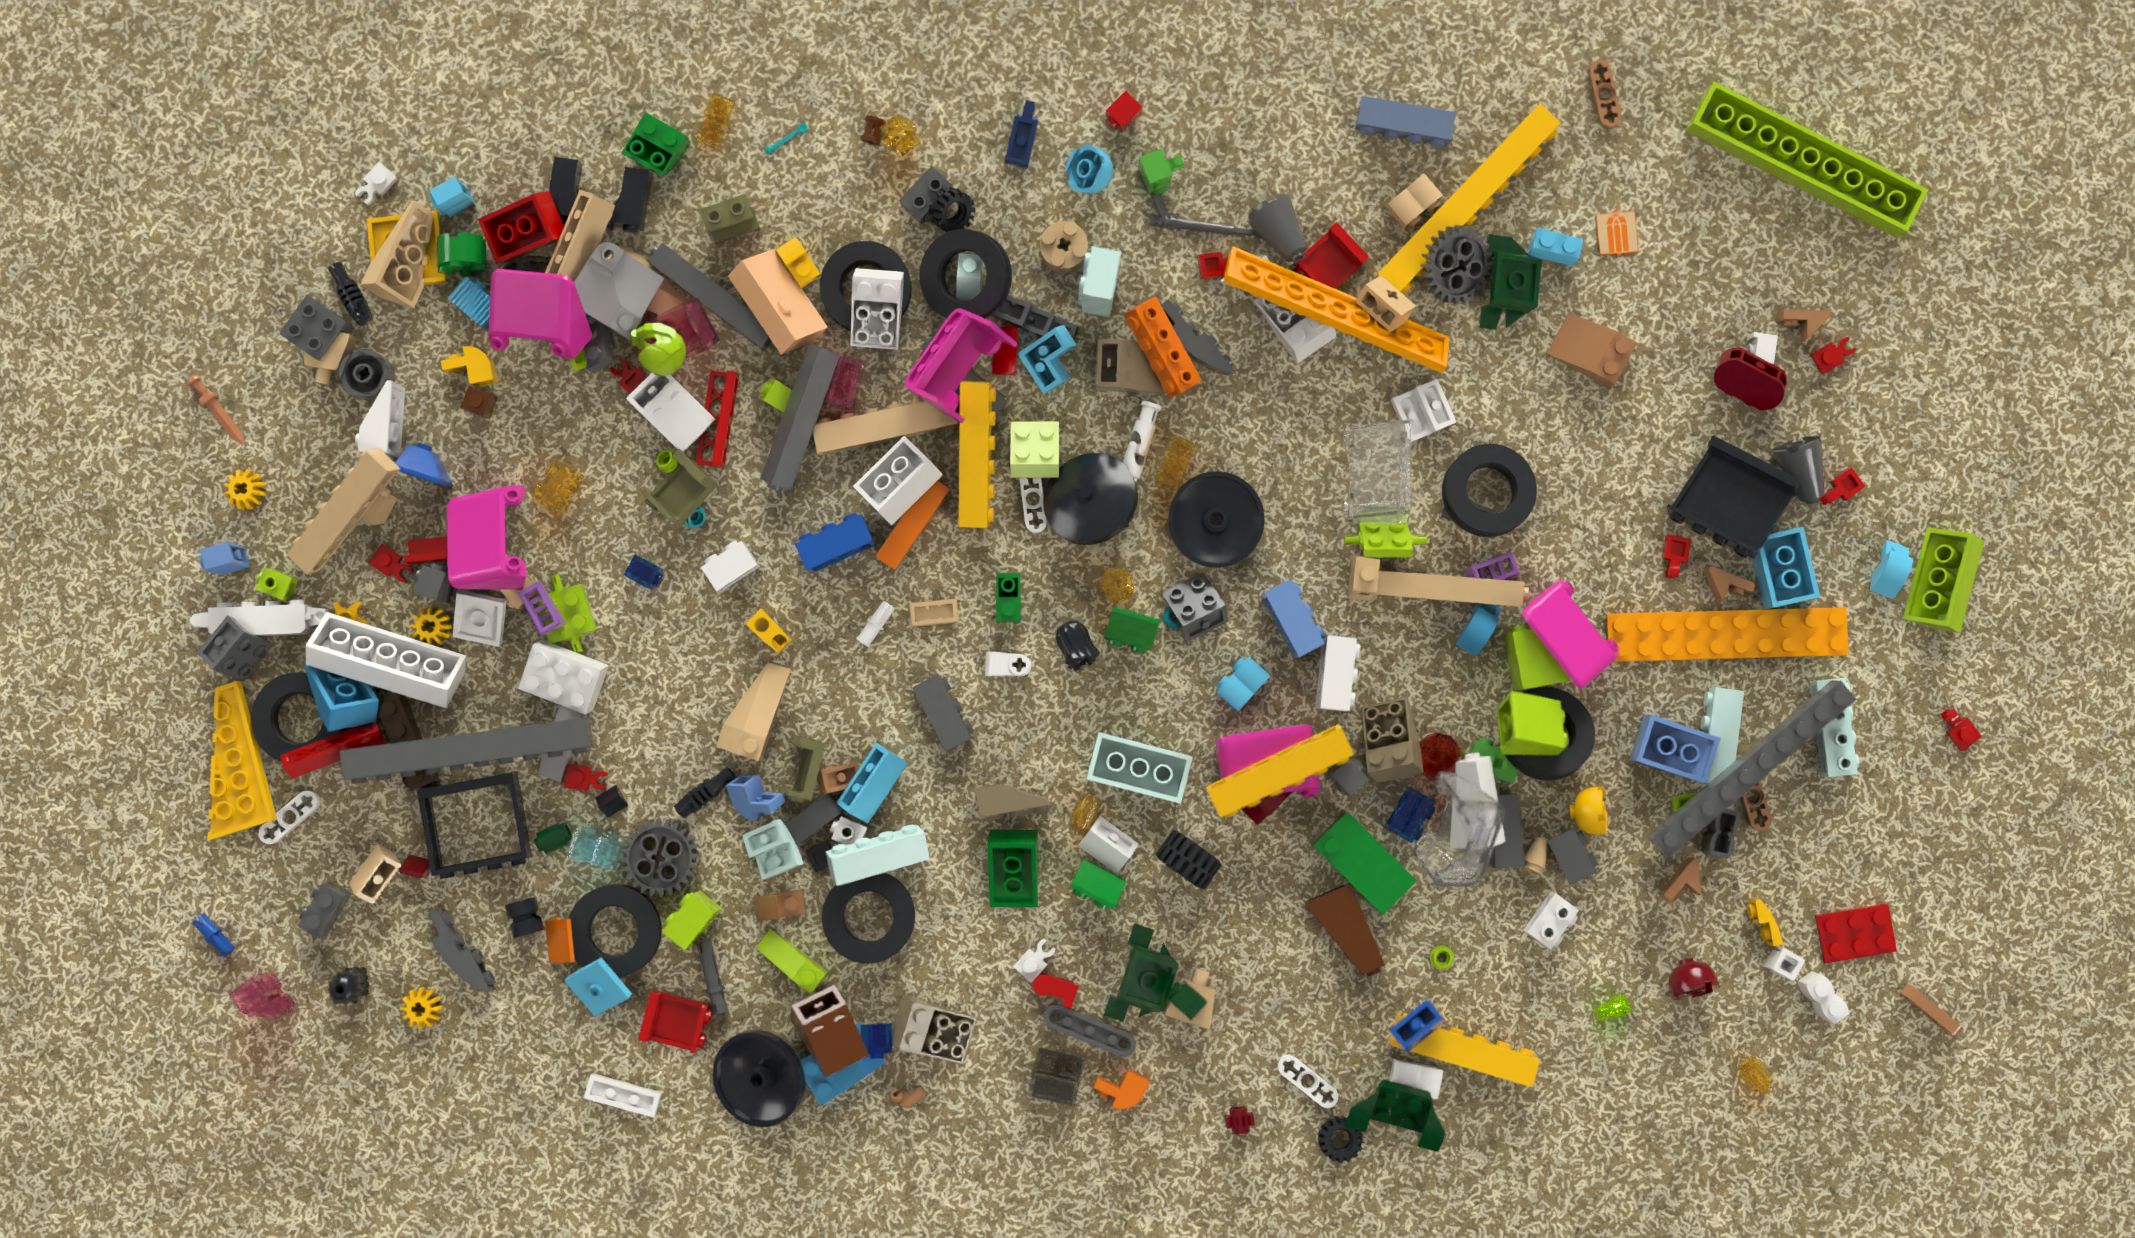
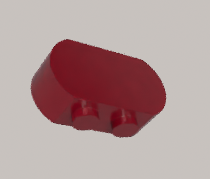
[1714,347,1787,410]

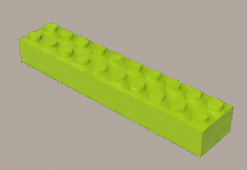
[1685,82,1929,238]

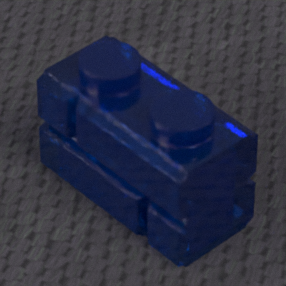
[1384,786,1436,843]

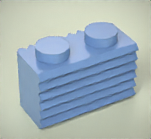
[199,541,250,575]

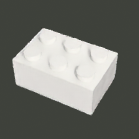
[853,436,943,525]
[1315,635,1360,712]
[518,640,609,715]

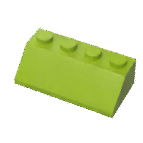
[1903,527,1985,633]

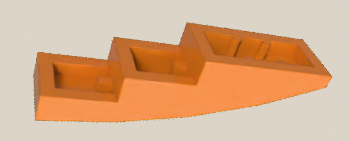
[875,480,951,570]

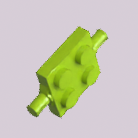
[1344,520,1427,557]
[537,574,597,653]

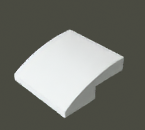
[1391,379,1456,443]

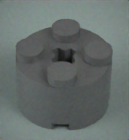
[339,349,395,401]

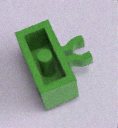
[1138,148,1184,196]
[1468,738,1518,784]

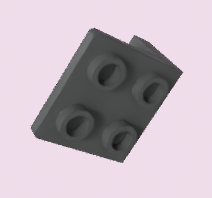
[280,295,354,361]
[1162,573,1228,642]
[197,615,273,681]

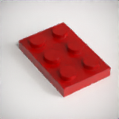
[1815,903,1897,963]

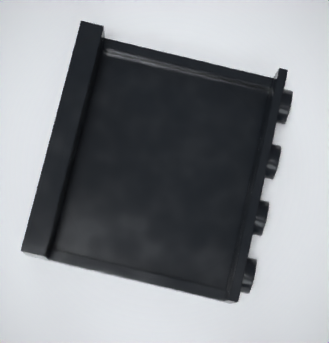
[1667,435,1801,559]

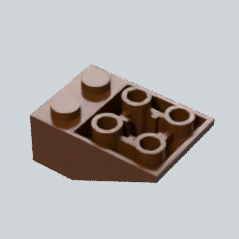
[790,985,869,1078]

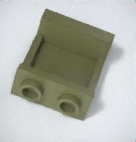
[699,194,760,244]
[641,449,718,527]
[779,734,826,803]

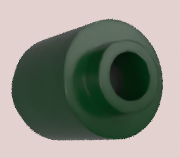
[534,822,573,854]

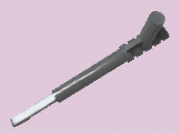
[1150,194,1262,239]

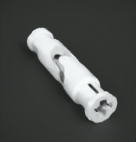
[1123,401,1161,482]

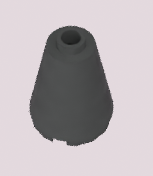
[1248,194,1307,263]
[1772,435,1825,504]

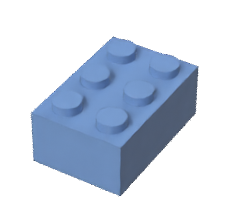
[1261,580,1326,659]

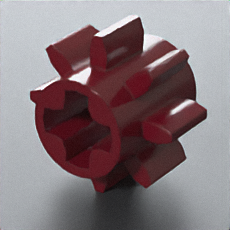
[1224,1106,1255,1134]

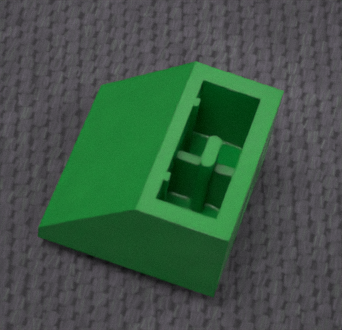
[621,112,691,177]
[1070,859,1126,911]

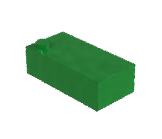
[1311,811,1417,915]

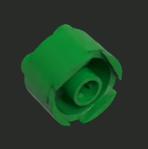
[437,233,486,277]

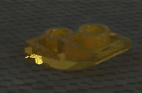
[696,93,735,149]

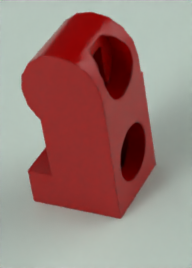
[1033,973,1079,1009]

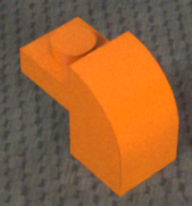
[1093,1068,1150,1109]

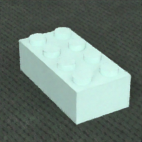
[1078,246,1121,318]
[1086,732,1193,804]

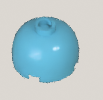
[1066,144,1113,194]

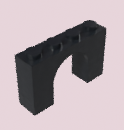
[549,156,653,234]

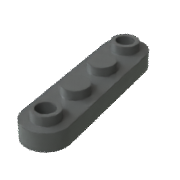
[1044,1003,1136,1057]

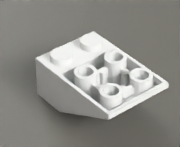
[850,268,904,350]
[1254,297,1336,364]
[626,373,716,452]

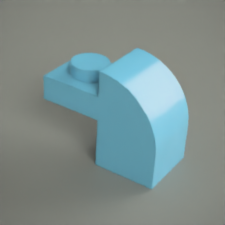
[1870,540,1913,599]

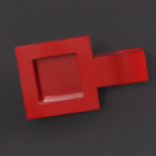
[1820,467,1865,506]
[1662,534,1692,579]
[1941,708,1982,751]

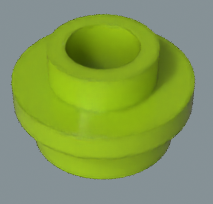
[656,450,679,473]
[1429,945,1454,970]

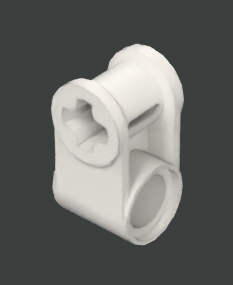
[985,652,1031,677]

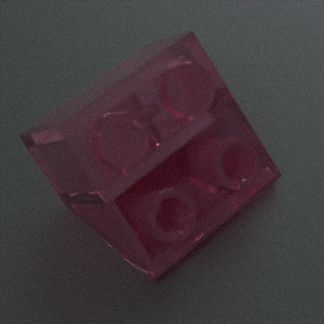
[823,356,865,412]
[228,972,296,1020]

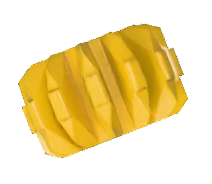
[223,469,266,510]
[410,606,453,645]
[399,987,443,1029]

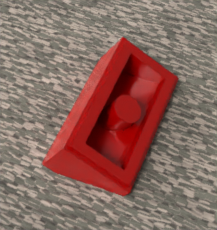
[992,326,1019,376]

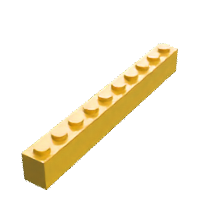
[1374,104,1561,295]

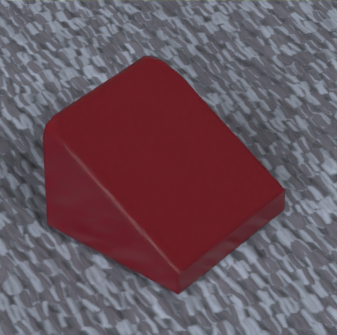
[399,855,430,878]

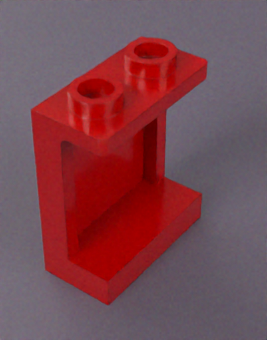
[1293,222,1369,289]
[638,990,712,1054]

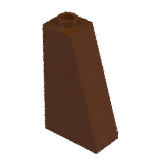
[1304,883,1385,976]

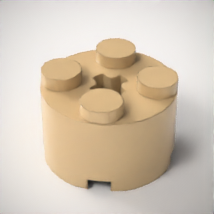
[1040,221,1088,274]

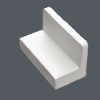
[1079,816,1138,873]

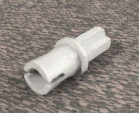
[856,601,894,647]

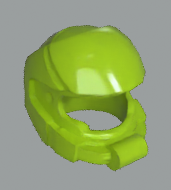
[631,323,686,376]

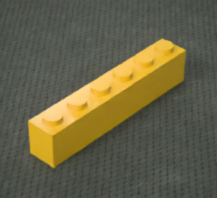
[959,381,996,528]
[1206,724,1354,818]
[1389,1013,1540,1088]

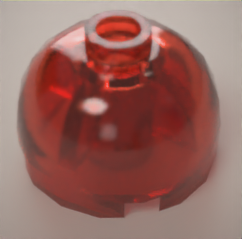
[1419,732,1464,782]

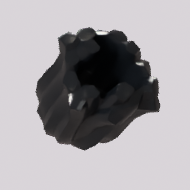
[1055,620,1100,672]
[328,967,369,1005]

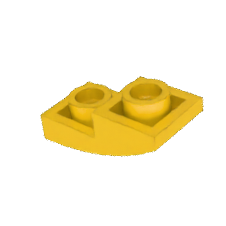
[1746,898,1783,946]

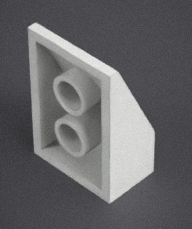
[355,380,405,459]

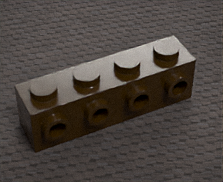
[377,693,440,791]

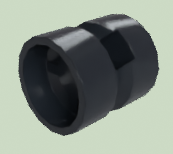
[505,897,544,938]

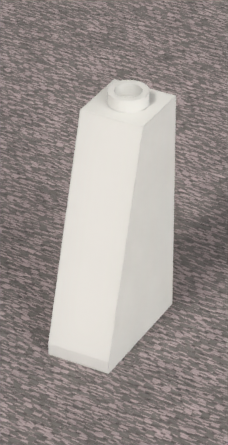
[1451,753,1506,848]

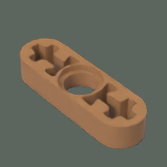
[1588,60,1621,129]
[1740,781,1772,831]
[1899,984,1963,1039]

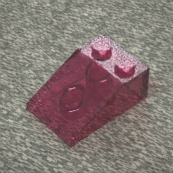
[636,297,720,359]

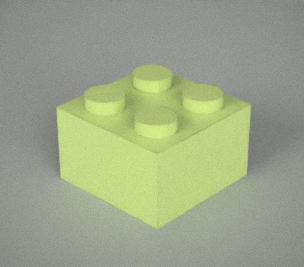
[1010,422,1059,478]

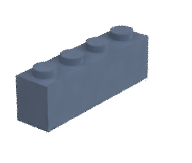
[1355,96,1456,148]

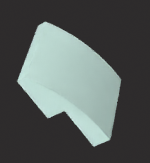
[742,819,803,880]

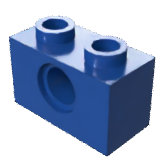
[1389,999,1446,1052]

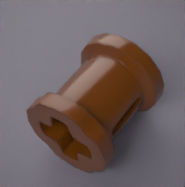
[860,116,886,146]

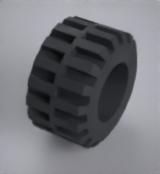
[1156,830,1222,889]

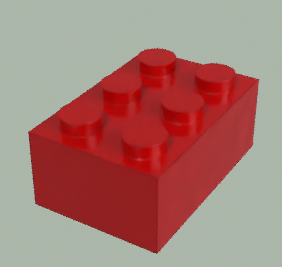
[478,191,564,264]

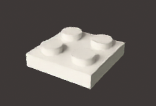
[453,590,507,647]

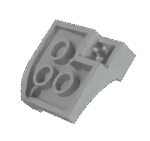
[574,242,664,339]

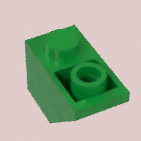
[996,573,1021,623]

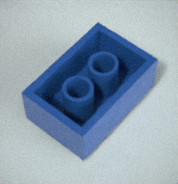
[794,513,877,573]

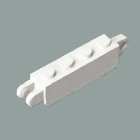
[190,600,329,636]

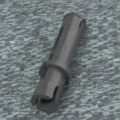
[696,940,728,1015]

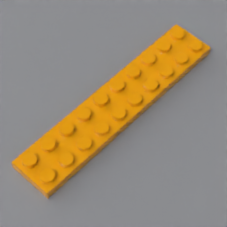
[1223,246,1449,373]
[1605,607,1849,662]

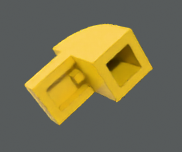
[776,237,821,288]
[441,346,499,387]

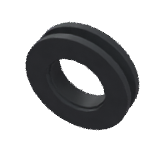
[919,229,1012,319]
[820,241,912,331]
[1442,444,1537,537]
[251,672,347,762]
[1505,687,1595,781]
[822,872,915,964]
[568,884,662,978]

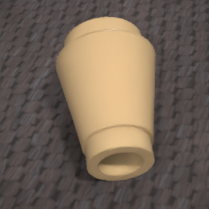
[1522,837,1549,875]

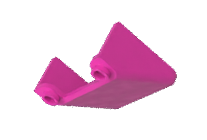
[488,269,593,359]
[447,485,526,590]
[1522,578,1620,689]

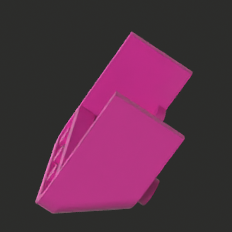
[905,308,1018,423]

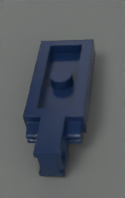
[1005,100,1038,169]

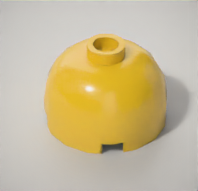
[1570,786,1608,835]

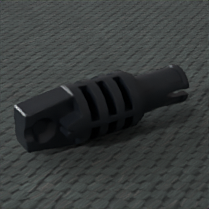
[328,262,373,326]
[674,766,736,818]

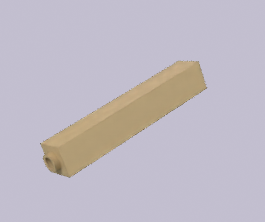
[1376,570,1529,607]

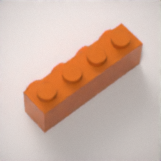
[1123,296,1202,398]

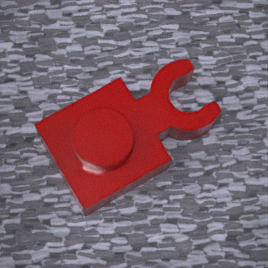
[1197,252,1228,280]
[1810,337,1857,375]
[609,358,647,394]
[368,544,414,583]
[564,764,608,791]

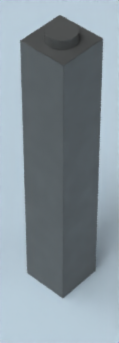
[648,243,772,351]
[760,343,840,492]

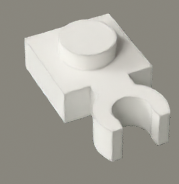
[355,162,398,205]
[1013,939,1055,982]

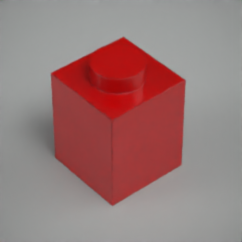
[1105,91,1143,132]

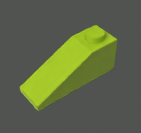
[756,928,828,994]

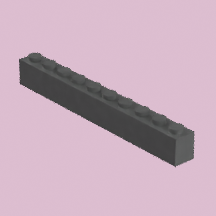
[1646,680,1857,857]
[340,718,594,784]

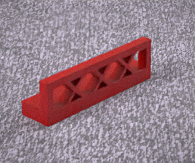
[695,370,740,469]
[403,537,507,565]
[281,720,386,779]

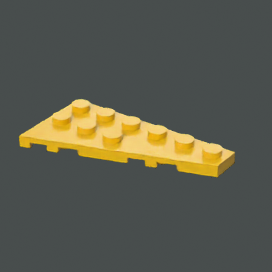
[207,681,277,841]

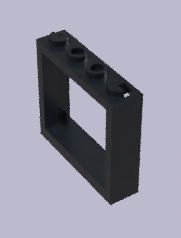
[417,772,532,879]

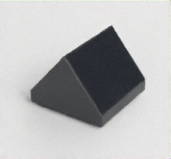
[595,785,628,818]

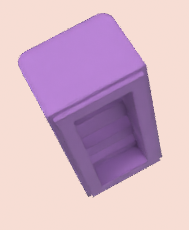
[1464,552,1520,580]
[518,581,566,635]

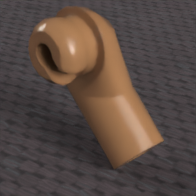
[890,1086,927,1108]

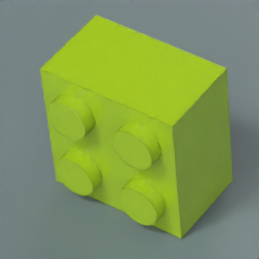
[662,891,723,951]

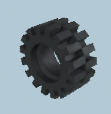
[929,187,975,232]
[1318,1116,1363,1163]

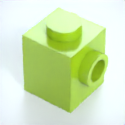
[759,379,792,414]
[256,567,299,601]

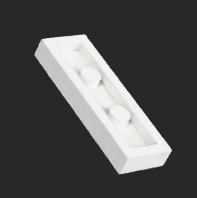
[584,1073,662,1118]

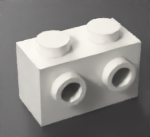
[701,540,760,593]
[1523,892,1579,949]

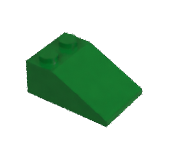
[1104,606,1161,654]
[987,829,1038,907]

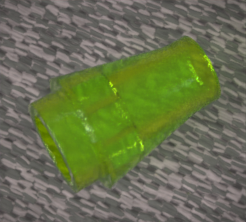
[1594,993,1632,1021]

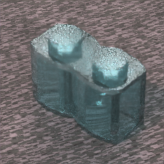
[566,826,624,870]

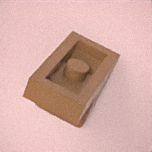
[1777,309,1831,342]
[1703,566,1756,602]
[817,761,859,795]
[1658,857,1701,901]
[755,889,806,921]

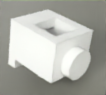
[1746,332,1778,364]
[829,816,869,845]
[1764,948,1805,981]

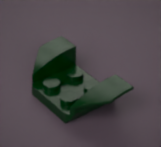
[1479,234,1542,330]
[1104,923,1179,1022]
[1344,1079,1446,1152]

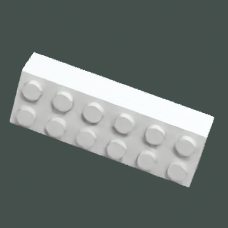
[306,612,466,708]

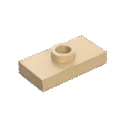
[909,598,959,627]

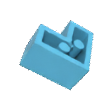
[1018,325,1077,394]

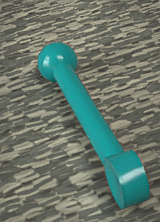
[765,123,808,155]

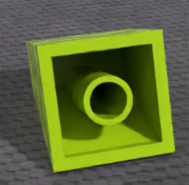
[1503,624,1571,691]
[1496,692,1568,755]

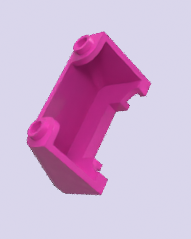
[1215,725,1321,798]

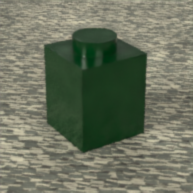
[1168,980,1208,1021]

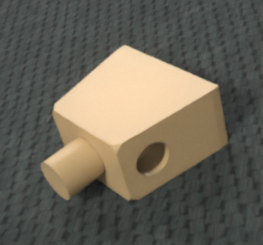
[304,332,356,385]
[1347,554,1380,601]
[1164,968,1215,1029]

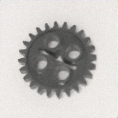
[1420,225,1493,304]
[620,818,700,897]

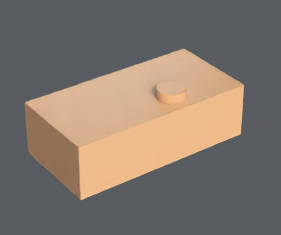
[728,249,828,355]

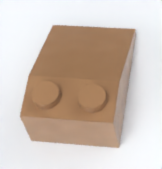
[1546,313,1637,388]

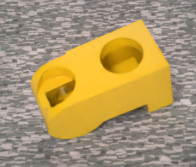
[746,608,792,654]

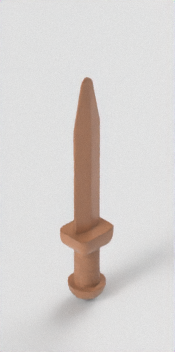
[188,375,244,444]

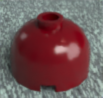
[1668,958,1720,1000]

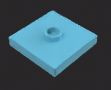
[564,958,632,1016]

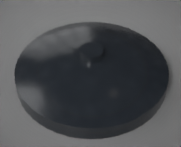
[1043,453,1138,545]
[1168,471,1265,568]
[713,1030,805,1127]

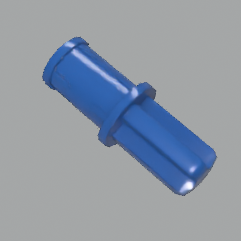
[192,913,235,957]

